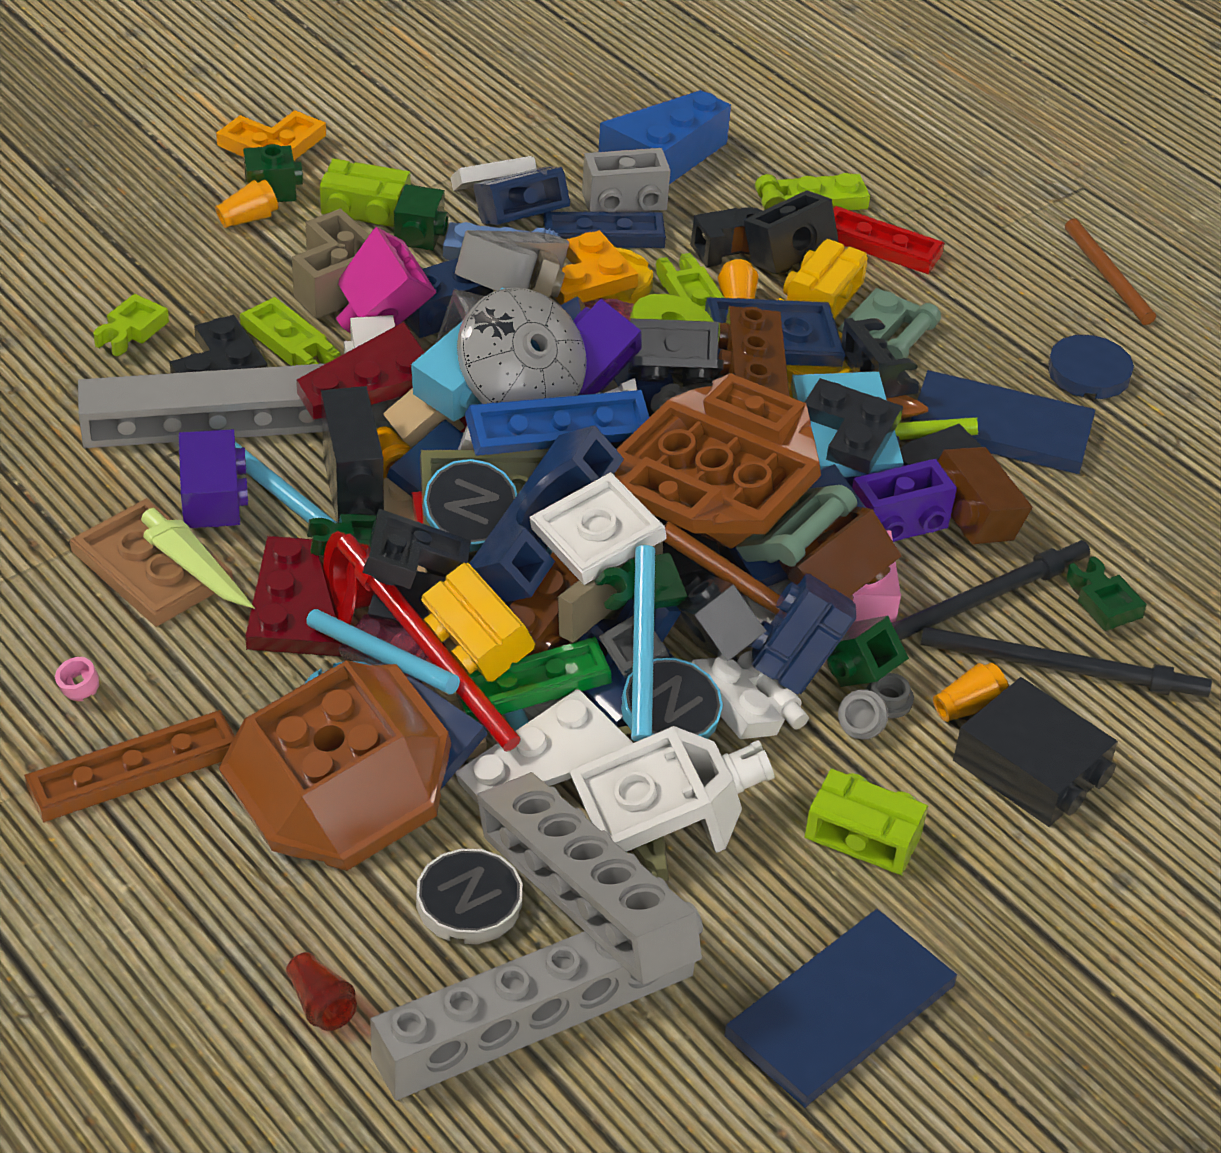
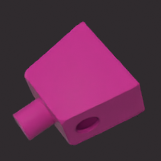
[336,227,436,334]

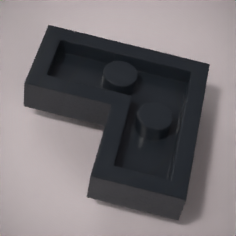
[169,315,268,373]
[804,378,903,474]
[362,509,471,589]

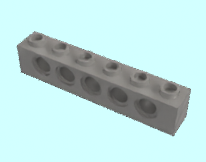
[477,772,703,985]
[370,931,695,1101]

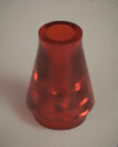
[286,952,357,1031]

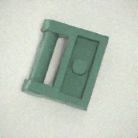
[837,288,941,359]
[736,485,857,566]

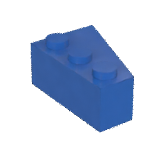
[598,90,731,184]

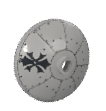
[457,288,586,404]

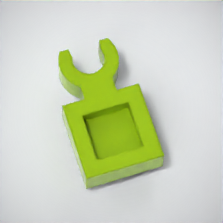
[93,293,169,357]

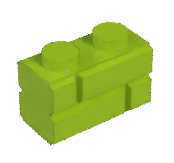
[320,158,411,227]
[804,768,928,876]

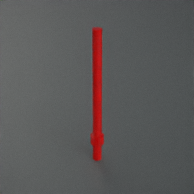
[337,534,521,752]

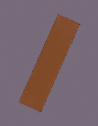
[24,710,235,823]

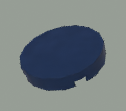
[1048,335,1134,399]

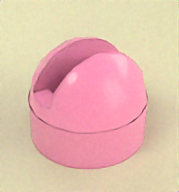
[55,657,99,702]

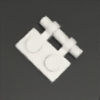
[692,651,809,740]

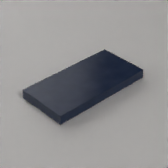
[910,370,1096,474]
[725,909,957,1108]

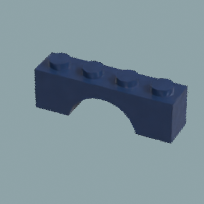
[469,425,624,602]

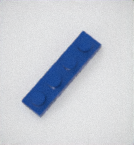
[465,390,650,456]

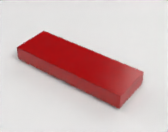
[833,206,945,274]

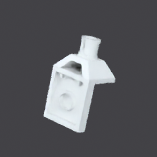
[569,726,775,853]

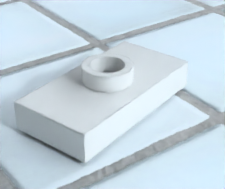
[450,156,537,191]

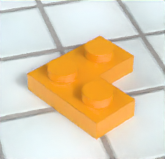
[216,110,326,161]
[555,230,638,305]

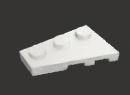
[456,689,633,805]

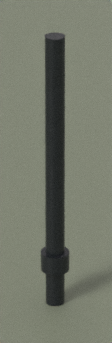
[892,540,1090,640]
[920,626,1212,698]

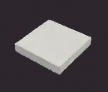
[529,472,667,585]

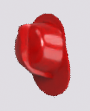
[323,531,374,624]

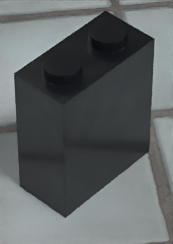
[321,386,384,523]
[953,677,1118,827]

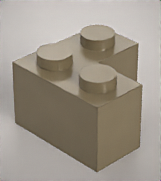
[292,209,369,319]

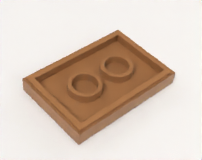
[70,498,233,627]

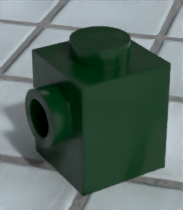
[243,144,303,202]
[394,184,449,251]
[827,616,909,687]

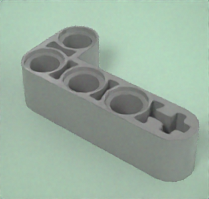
[455,230,569,291]

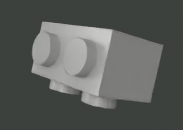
[582,148,670,212]

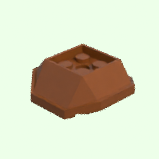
[614,373,821,549]
[219,660,451,871]

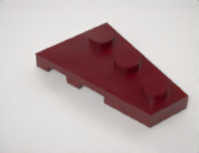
[296,322,425,420]
[245,536,343,657]

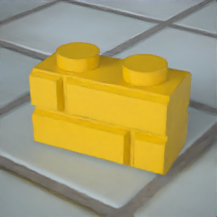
[783,239,868,320]
[421,563,535,682]

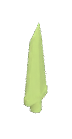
[141,508,255,609]

